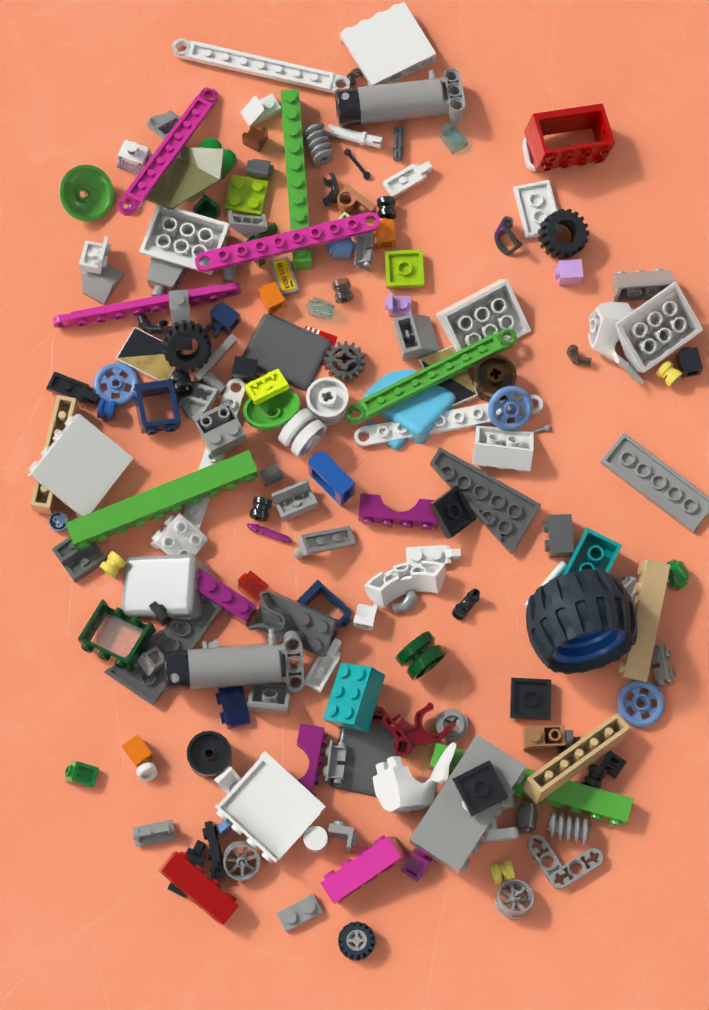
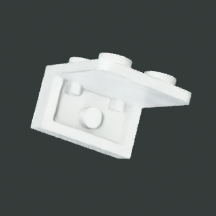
[150,513,207,555]

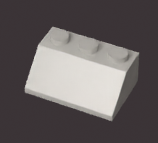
[472,425,534,472]

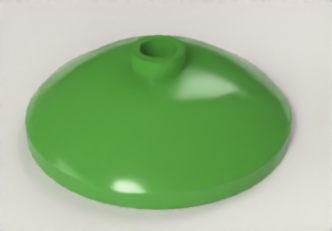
[59,165,114,221]
[243,388,300,430]

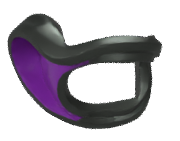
[494,216,523,255]

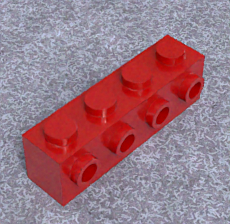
[158,851,239,925]

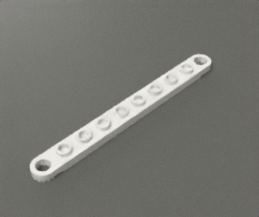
[172,38,350,94]
[183,378,246,530]
[354,395,543,448]

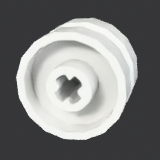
[306,377,349,426]
[278,408,327,458]

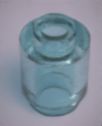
[306,297,335,320]

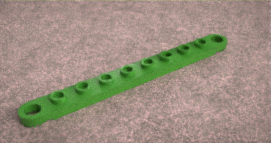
[346,328,517,425]

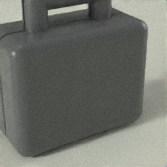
[242,313,331,391]
[330,715,402,797]

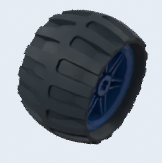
[526,569,637,674]

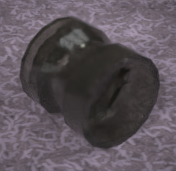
[332,278,354,303]

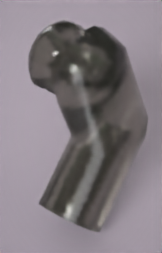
[346,68,364,86]
[566,345,592,367]

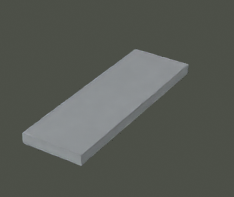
[600,433,709,533]

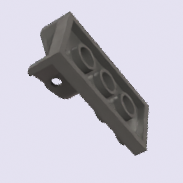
[248,589,338,657]

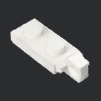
[382,161,432,198]
[406,545,461,566]
[304,638,342,693]

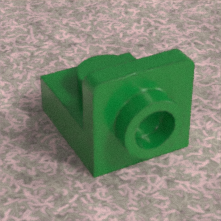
[64,761,99,788]

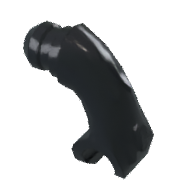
[323,173,340,206]
[137,314,169,335]
[452,588,480,620]

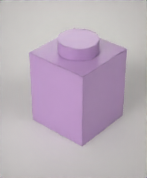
[554,259,583,285]

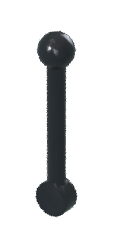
[344,149,371,180]

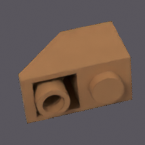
[522,725,566,751]

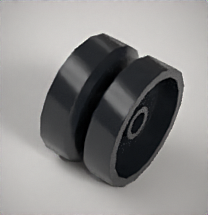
[187,731,233,779]

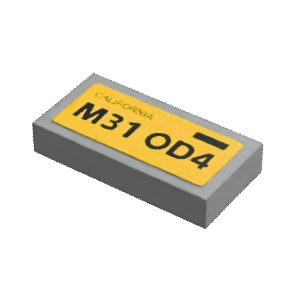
[270,256,299,297]

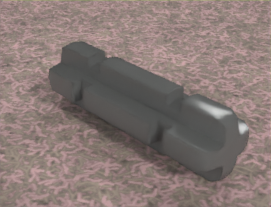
[393,126,404,161]

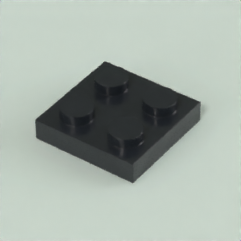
[428,485,476,539]
[510,677,551,720]
[452,760,509,817]

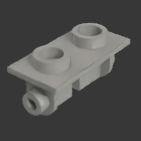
[354,231,376,271]
[651,643,676,686]
[323,740,347,784]
[132,819,176,848]

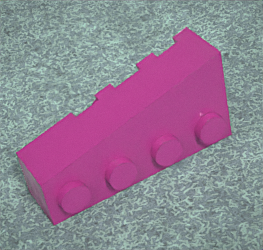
[320,835,408,904]

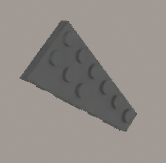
[430,447,541,555]
[104,597,222,706]

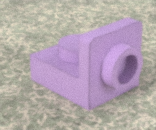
[385,292,411,317]

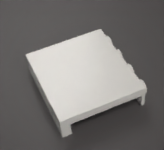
[340,2,436,86]
[27,414,133,518]
[215,751,327,863]

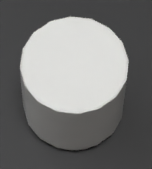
[303,826,329,853]

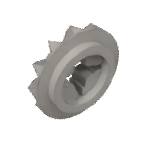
[436,709,468,741]

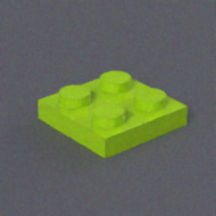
[224,174,269,216]
[385,249,425,289]

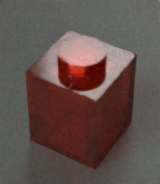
[238,570,269,604]

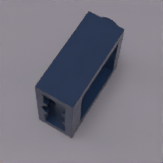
[133,379,181,435]
[297,579,352,641]

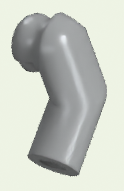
[392,590,418,613]

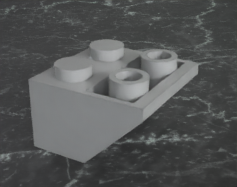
[393,314,440,361]
[193,401,247,458]

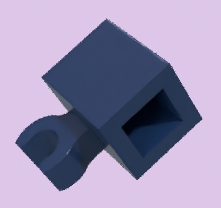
[205,301,241,339]

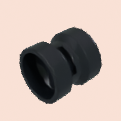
[376,196,396,219]
[171,370,194,397]
[249,496,272,521]
[581,764,608,789]

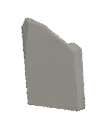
[147,110,180,140]
[228,210,268,238]
[81,264,125,305]
[178,381,220,420]

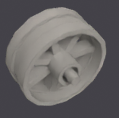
[222,841,260,881]
[495,879,534,920]

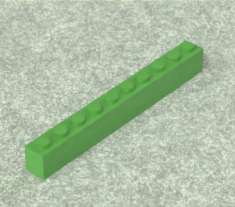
[281,89,312,271]
[65,450,259,550]
[429,743,633,827]

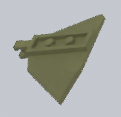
[146,147,224,210]

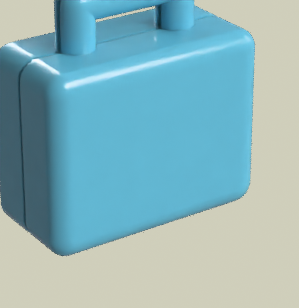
[363,369,456,450]

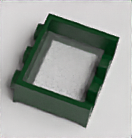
[78,599,156,671]

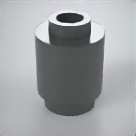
[246,159,274,179]
[516,802,538,834]

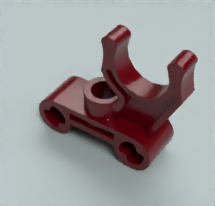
[371,702,453,758]

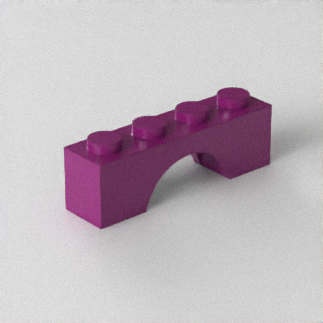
[358,493,437,530]
[196,567,257,627]
[297,723,328,797]

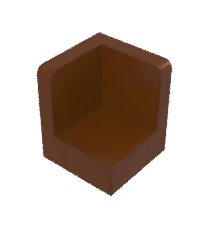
[242,127,268,152]

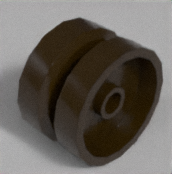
[473,355,517,402]

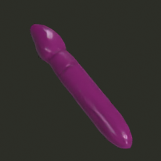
[247,523,292,543]

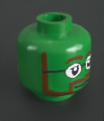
[666,559,690,589]

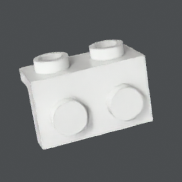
[78,236,111,274]

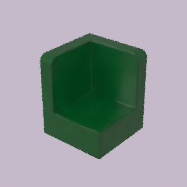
[193,195,221,219]

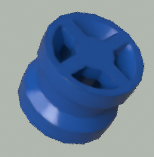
[97,399,117,420]

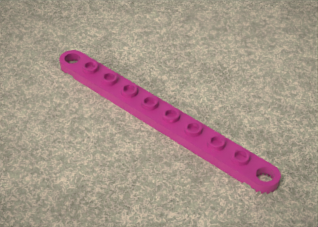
[118,87,218,216]
[195,212,380,273]
[52,282,241,328]

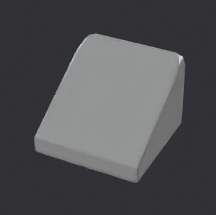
[138,646,164,676]

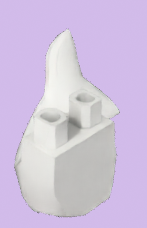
[588,302,644,385]
[373,742,457,815]

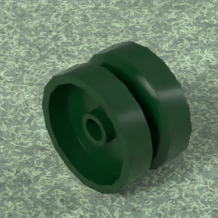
[395,631,447,681]

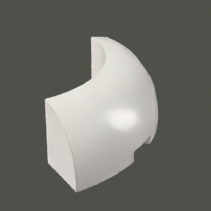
[364,561,446,608]

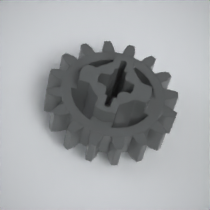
[324,341,366,383]

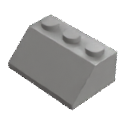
[611,268,675,302]

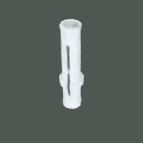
[326,124,383,149]

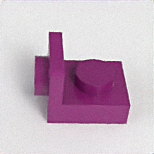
[401,847,432,882]

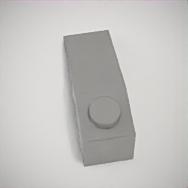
[168,289,193,351]

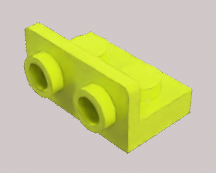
[244,369,289,406]

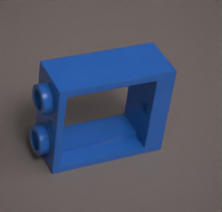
[308,450,355,507]

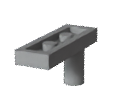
[193,334,238,395]
[293,526,356,560]

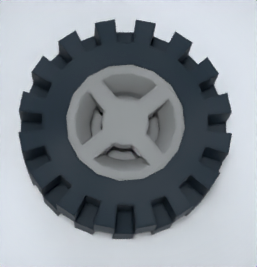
[338,921,375,961]

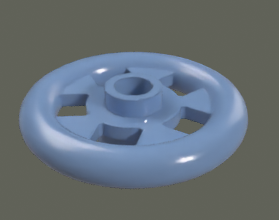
[93,363,139,407]
[488,386,533,431]
[617,680,665,727]

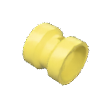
[656,360,683,387]
[99,551,127,578]
[490,860,515,884]

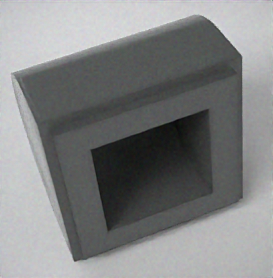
[259,464,283,487]

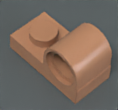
[337,184,376,219]

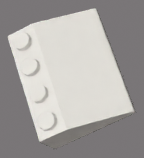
[139,205,231,275]
[436,279,531,352]
[615,282,703,373]

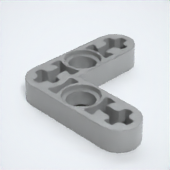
[527,835,603,889]

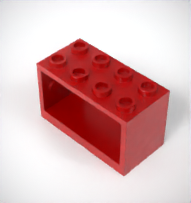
[524,103,615,172]

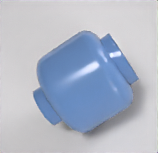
[327,238,356,259]

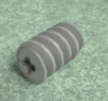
[303,123,334,166]
[546,811,591,845]

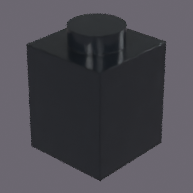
[676,346,703,378]
[232,356,261,383]

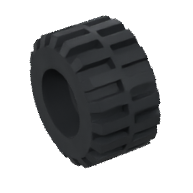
[538,209,589,259]
[162,320,212,373]

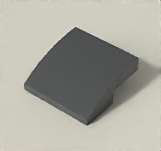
[52,537,107,583]

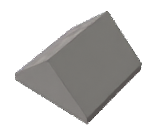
[247,683,291,716]

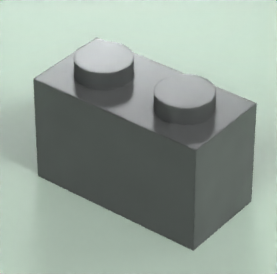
[543,514,574,558]

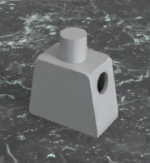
[147,257,188,297]

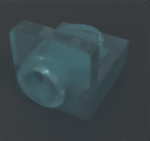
[440,121,468,155]

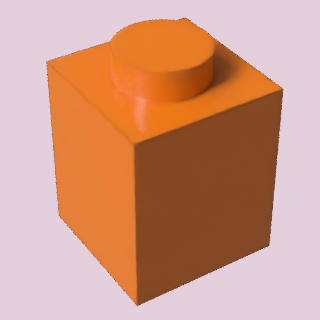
[374,218,396,249]
[258,281,286,314]
[121,734,154,768]

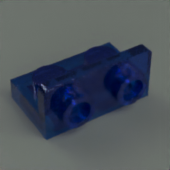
[215,686,251,729]

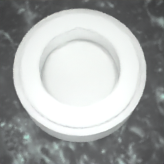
[136,763,158,782]

